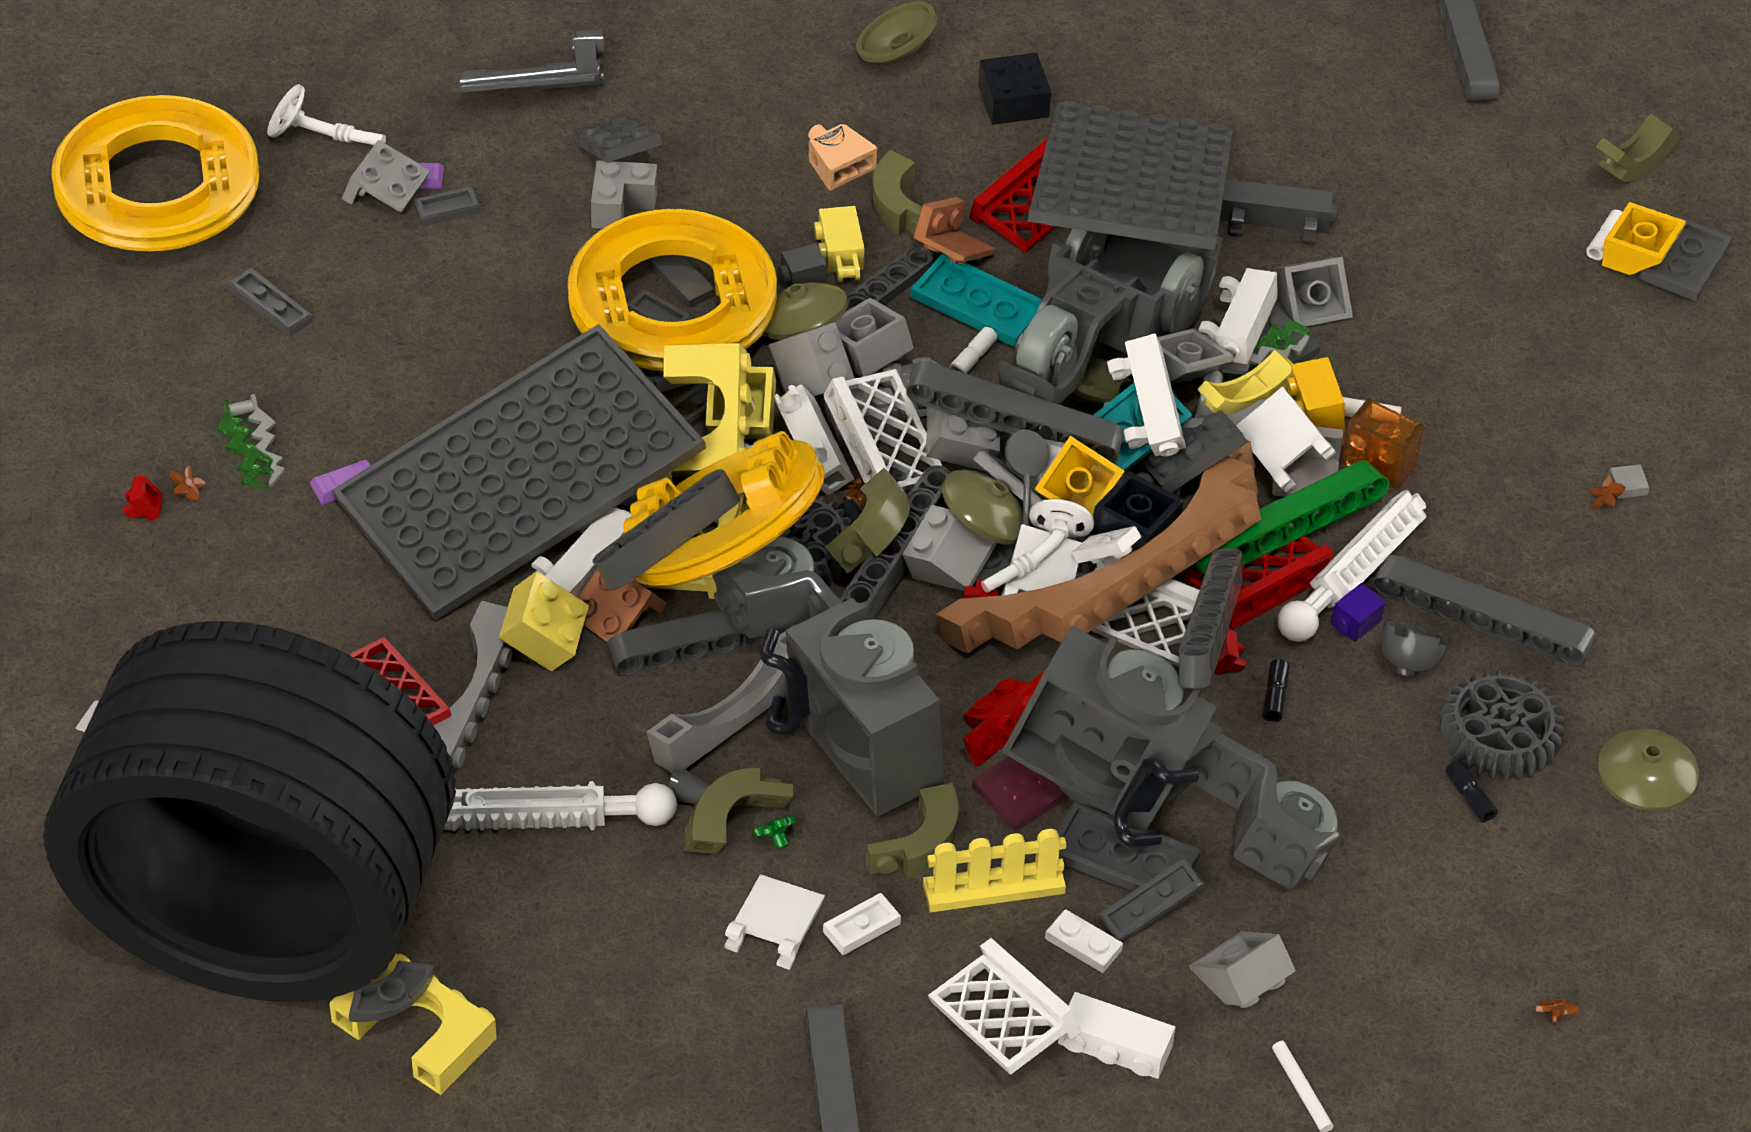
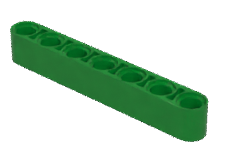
[1193,460,1390,576]

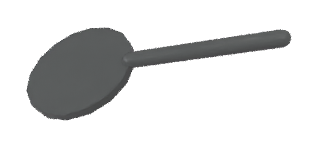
[1005,429,1049,526]

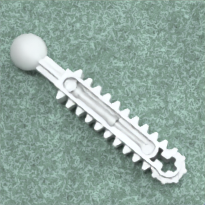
[1278,490,1427,642]
[444,781,677,831]

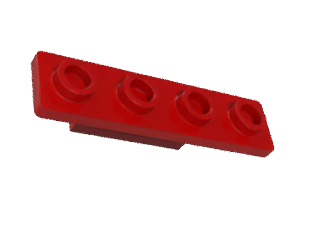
[963,670,1045,766]

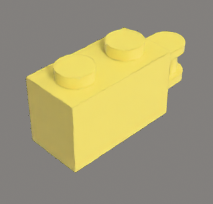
[814,206,864,282]

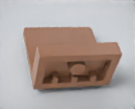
[914,197,996,264]
[577,570,667,642]

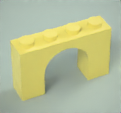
[664,343,751,477]
[330,953,497,1095]

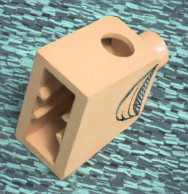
[808,124,877,191]

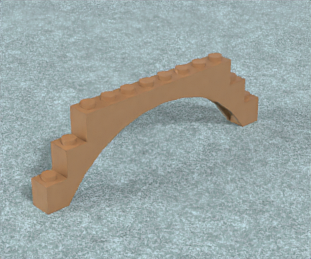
[936,439,1261,653]

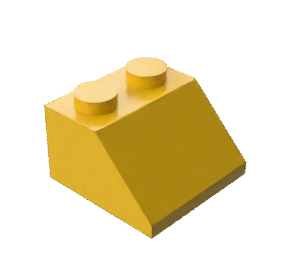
[1602,202,1686,275]
[1287,357,1345,445]
[1034,436,1125,527]

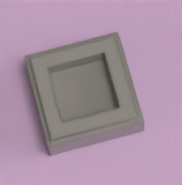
[1608,464,1650,499]

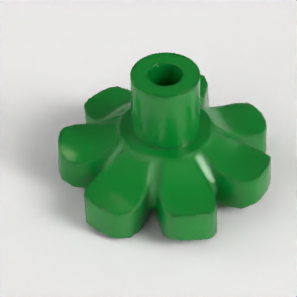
[753,814,797,848]

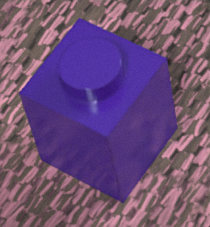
[1330,583,1386,642]

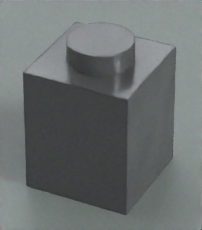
[778,243,827,287]

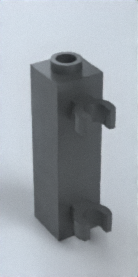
[1220,179,1338,244]

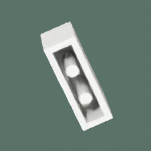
[1058,992,1175,1079]

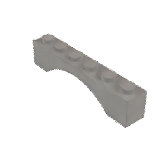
[433,601,512,769]
[646,625,795,773]

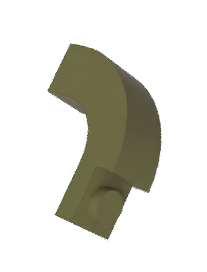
[1596,113,1682,182]
[872,150,922,236]
[825,468,910,574]
[684,768,793,854]
[866,783,959,879]

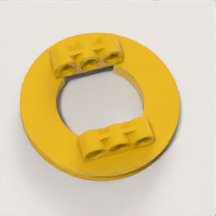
[52,95,259,251]
[568,209,777,371]
[623,431,825,587]

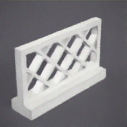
[823,369,942,490]
[1091,556,1200,667]
[928,938,1081,1075]

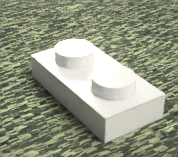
[1071,526,1141,564]
[823,893,901,955]
[1045,909,1123,973]

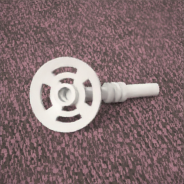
[267,84,386,145]
[981,499,1094,593]

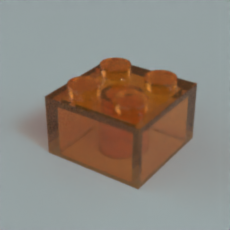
[1342,398,1424,490]

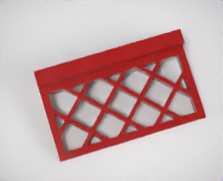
[969,138,1057,253]
[1183,536,1334,630]
[349,637,452,725]

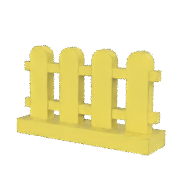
[923,829,1066,912]

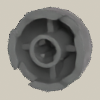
[1380,621,1449,677]

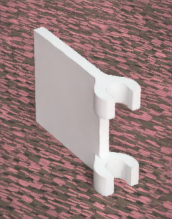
[1236,387,1336,493]
[1001,524,1082,596]
[724,874,825,970]

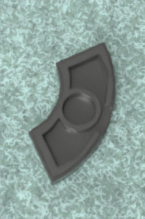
[349,961,434,1022]

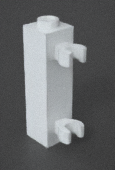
[1198,268,1278,364]
[1107,333,1186,456]
[774,384,854,495]
[531,507,631,597]

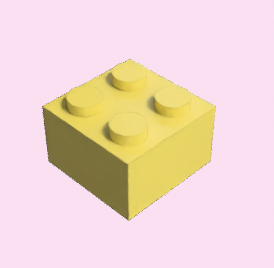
[705,367,776,440]
[499,571,589,671]

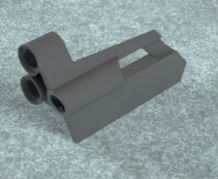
[452,28,605,93]

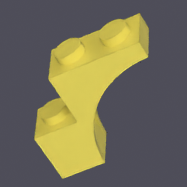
[1198,350,1293,415]

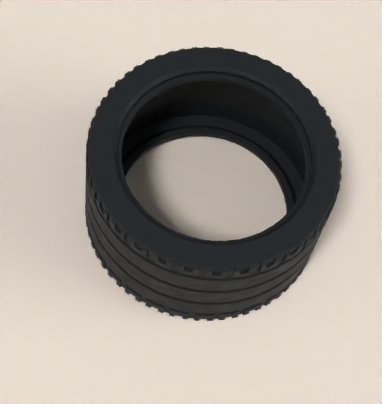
[43,621,456,1002]

